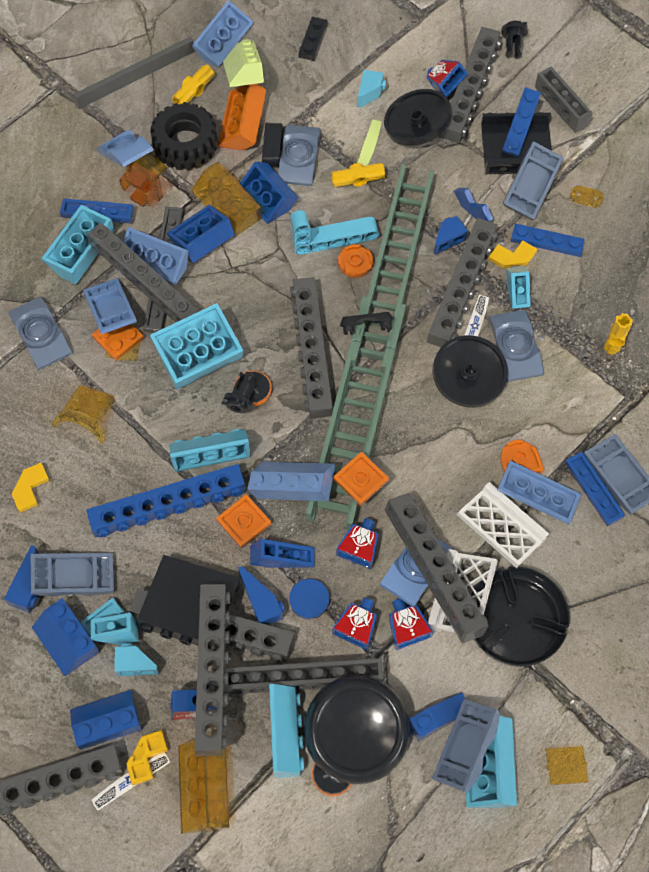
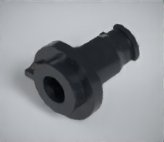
[501,20,528,59]
[221,371,257,414]

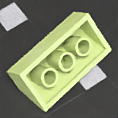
[223,39,264,87]

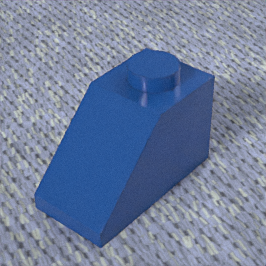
[434,215,468,255]

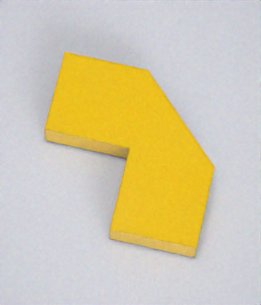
[488,241,538,269]
[12,462,49,513]
[126,730,168,786]

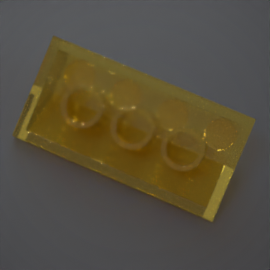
[192,161,262,238]
[178,741,230,834]

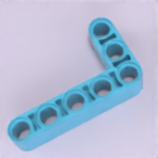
[290,210,380,255]

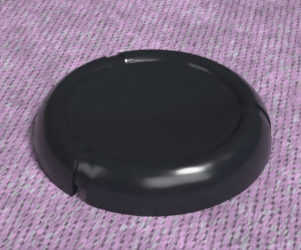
[471,566,570,667]
[304,675,410,784]

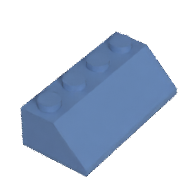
[248,462,335,501]

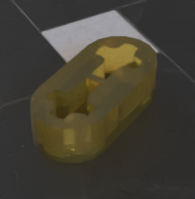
[570,186,604,208]

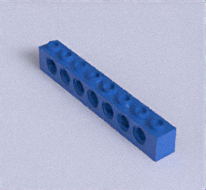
[86,464,246,538]

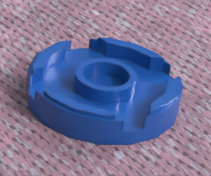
[289,579,329,619]

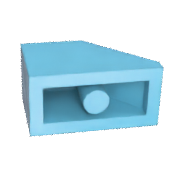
[357,70,386,108]
[506,266,530,309]
[91,613,139,645]
[115,643,159,676]

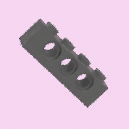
[535,66,593,133]

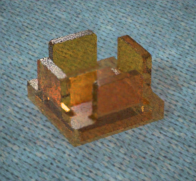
[119,162,163,207]

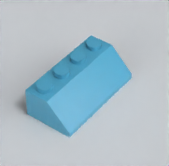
[41,205,115,285]
[169,429,251,472]
[269,684,304,778]
[466,716,517,808]

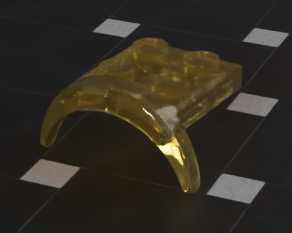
[52,385,114,444]

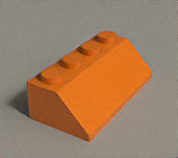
[218,83,266,151]

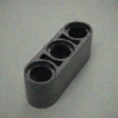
[262,123,283,167]

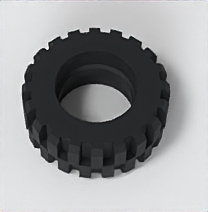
[150,102,218,170]

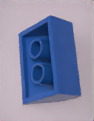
[236,161,298,224]
[167,205,235,264]
[32,598,100,676]
[70,690,142,750]

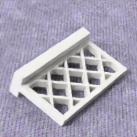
[457,482,549,568]
[428,549,498,633]

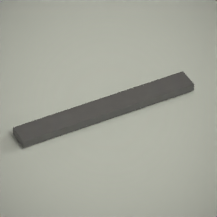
[73,37,195,109]
[143,206,184,333]

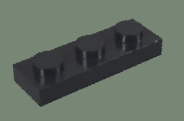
[298,16,328,61]

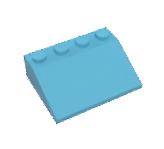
[150,303,243,390]

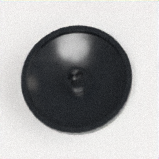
[384,89,452,146]
[432,335,508,408]

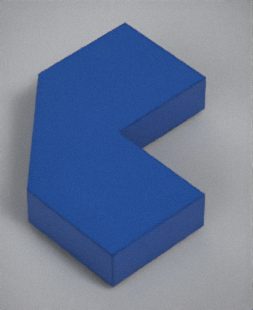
[454,188,493,222]

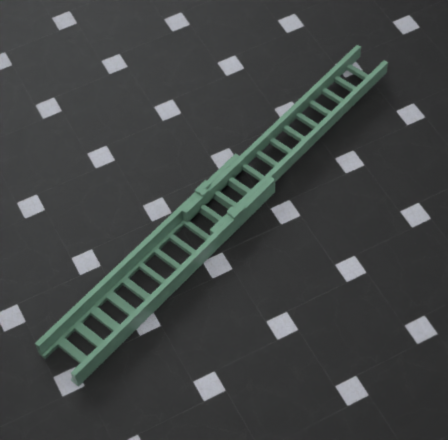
[306,164,434,530]

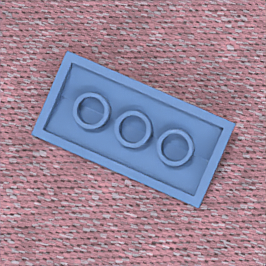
[192,0,254,67]
[123,227,188,285]
[497,460,581,524]

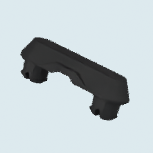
[340,312,394,335]

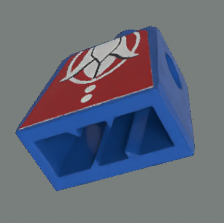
[426,60,468,97]
[336,518,379,569]
[332,597,377,651]
[389,598,433,651]
[170,690,218,721]

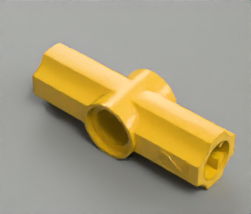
[172,64,215,104]
[331,163,385,187]
[603,313,633,355]

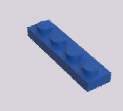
[502,87,541,158]
[60,198,134,223]
[511,223,585,257]
[565,452,625,527]

